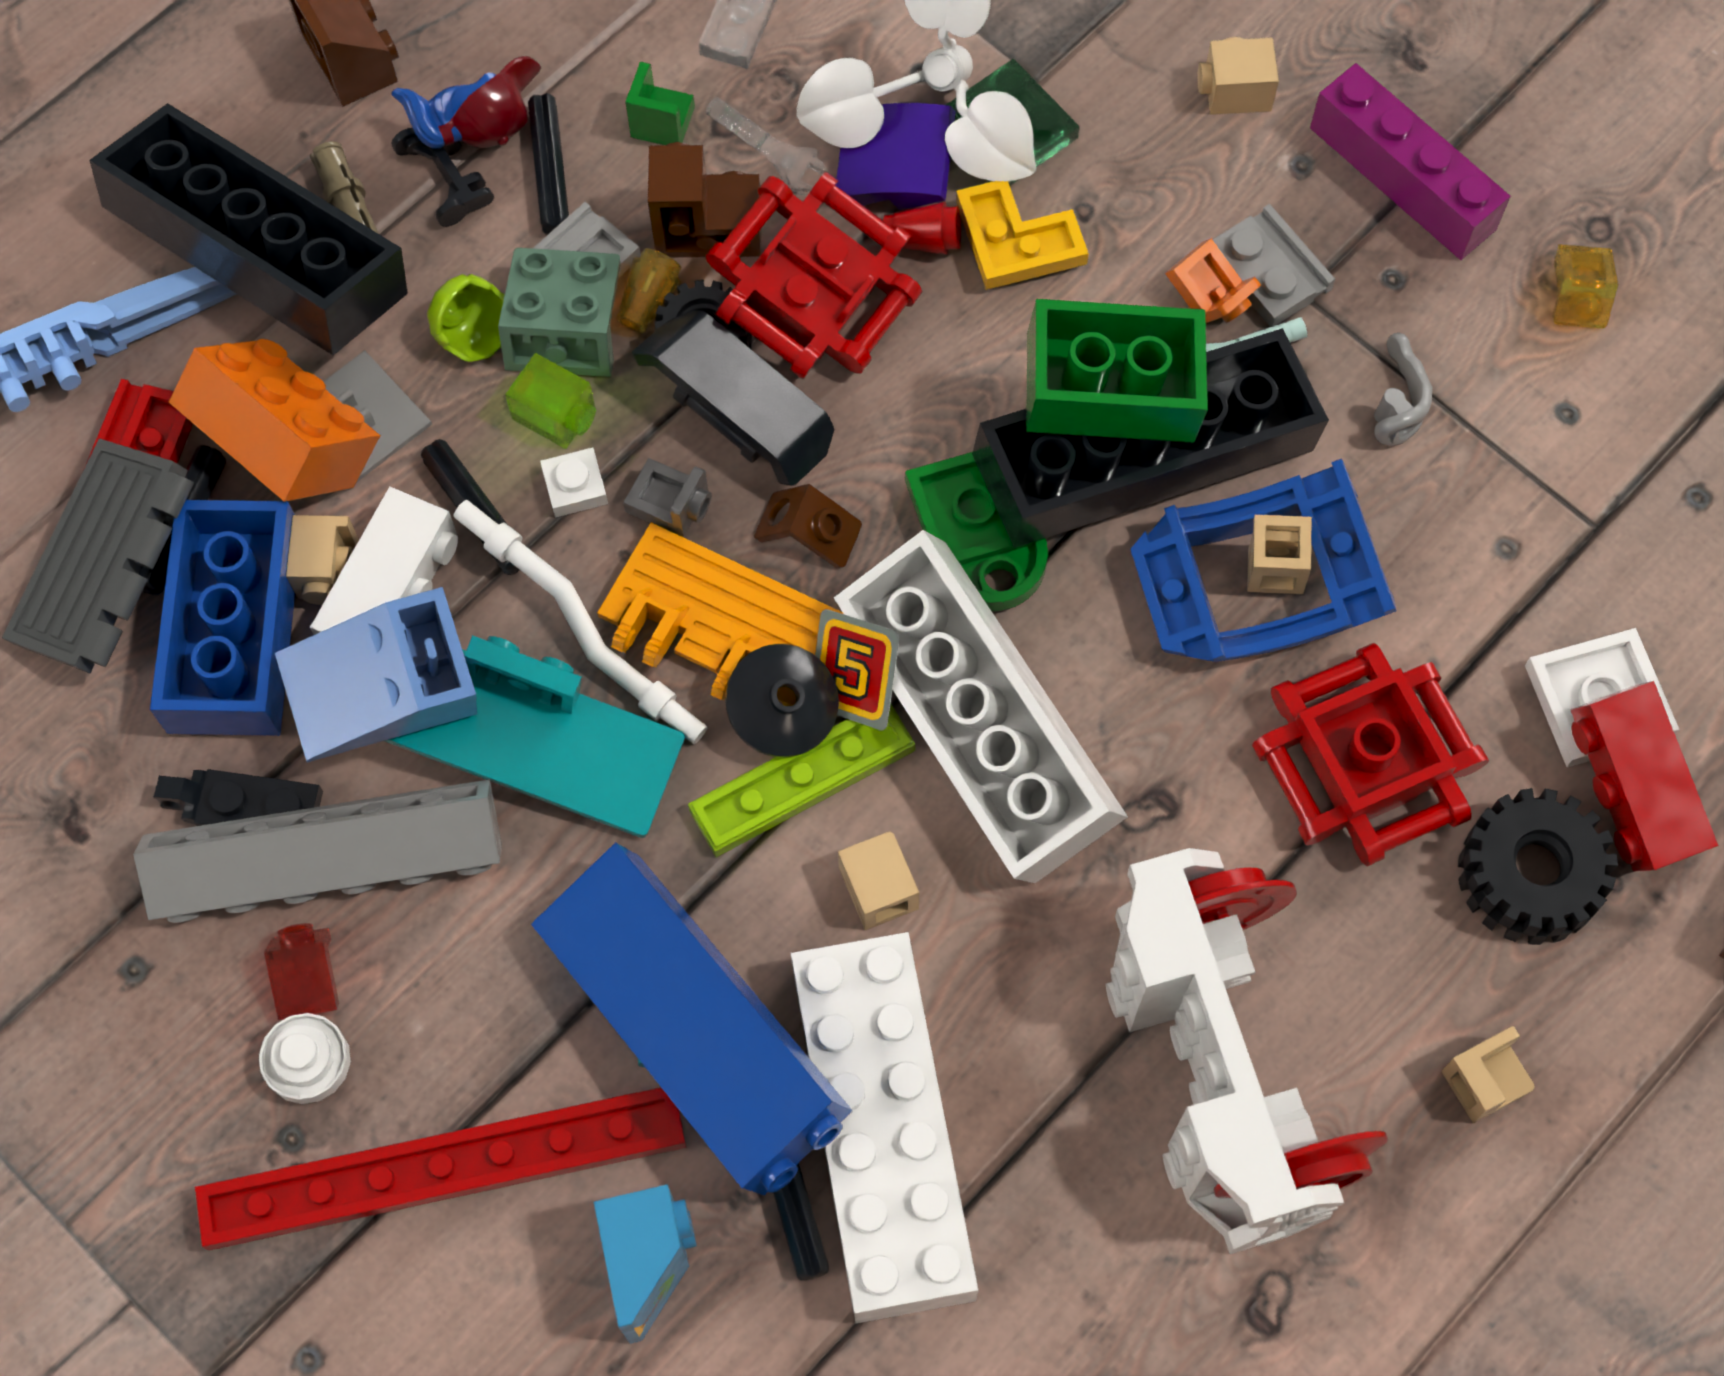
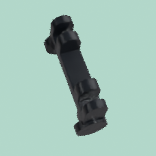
[391,128,494,227]

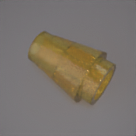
[616,248,682,333]

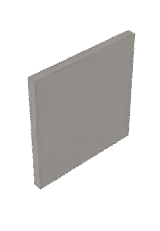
[323,350,432,483]

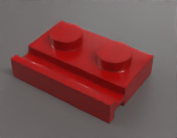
[84,379,193,468]

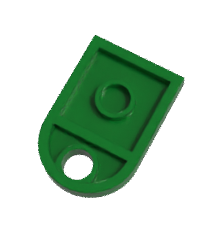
[905,452,1048,611]

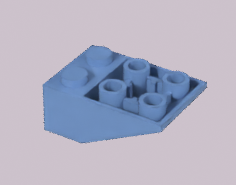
[275,587,477,763]

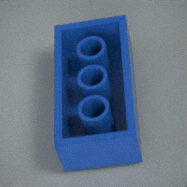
[150,500,295,736]

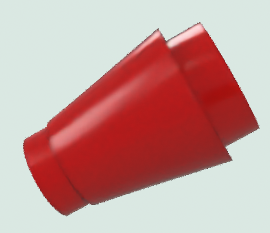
[883,201,962,255]

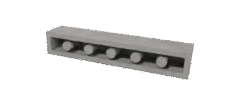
[133,779,502,923]

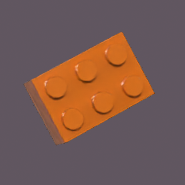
[169,339,381,502]

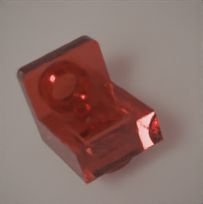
[264,923,339,1020]

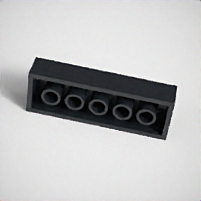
[89,103,408,355]
[972,328,1329,548]

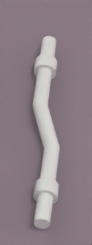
[453,500,708,744]

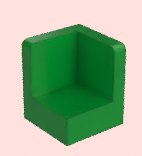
[625,62,695,145]

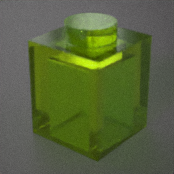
[505,353,596,449]

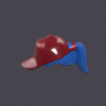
[391,56,541,148]

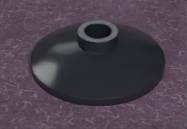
[725,644,839,757]

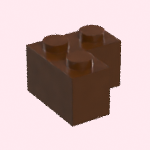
[648,142,761,258]

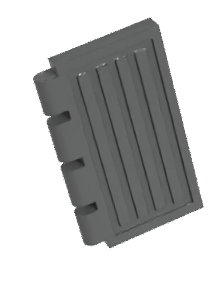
[2,438,194,674]

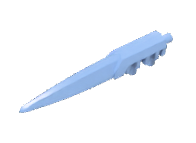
[0,267,236,412]

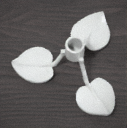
[797,0,1036,181]

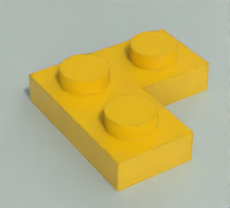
[956,181,1089,290]

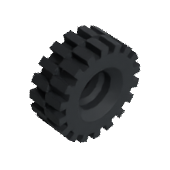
[1458,788,1618,945]

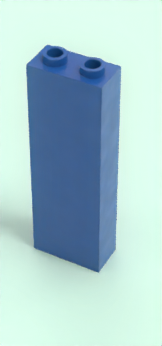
[531,842,853,1195]

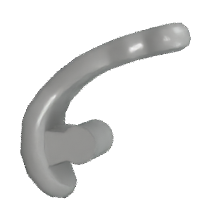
[1374,332,1433,446]

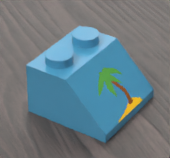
[594,1184,697,1344]

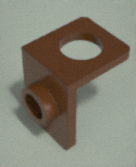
[754,484,862,568]

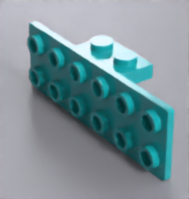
[385,635,685,838]

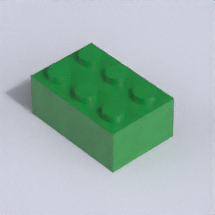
[1026,299,1208,442]

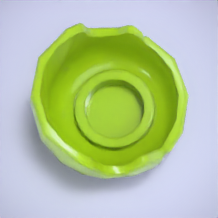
[427,274,505,362]

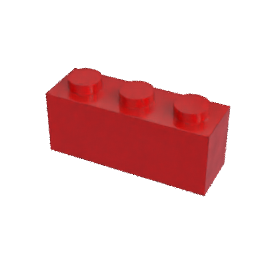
[1570,681,1719,872]

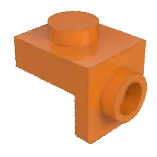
[1165,238,1261,323]

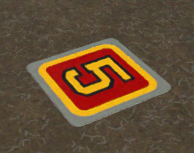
[815,609,899,730]

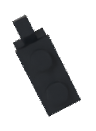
[153,769,323,826]

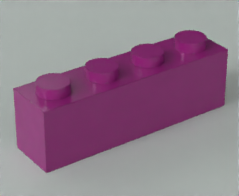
[1310,63,1511,260]

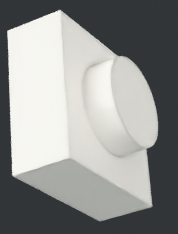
[540,447,608,518]

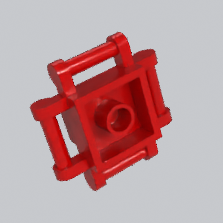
[706,172,922,380]
[1252,643,1489,867]

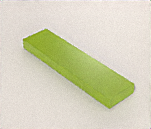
[688,703,916,858]

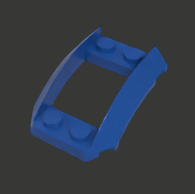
[1130,458,1397,662]

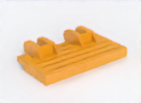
[597,522,844,706]

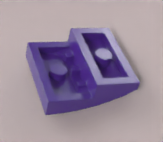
[836,103,956,210]

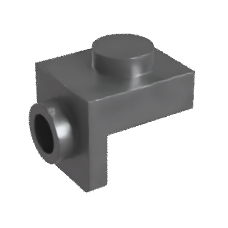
[623,458,712,537]

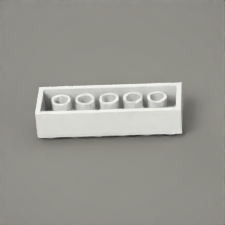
[834,530,1128,883]
[791,932,978,1324]

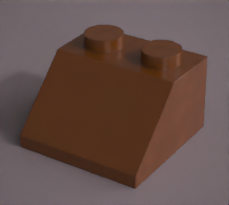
[289,0,399,107]

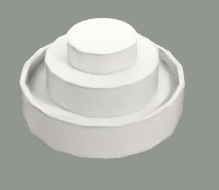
[259,1013,351,1104]

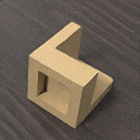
[838,832,919,930]
[1441,1026,1534,1123]

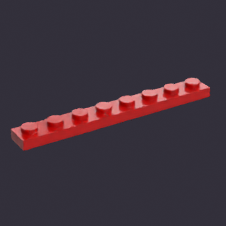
[195,1087,687,1251]

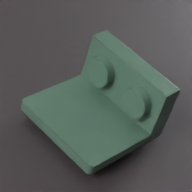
[498,248,621,377]

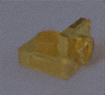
[1553,244,1618,329]

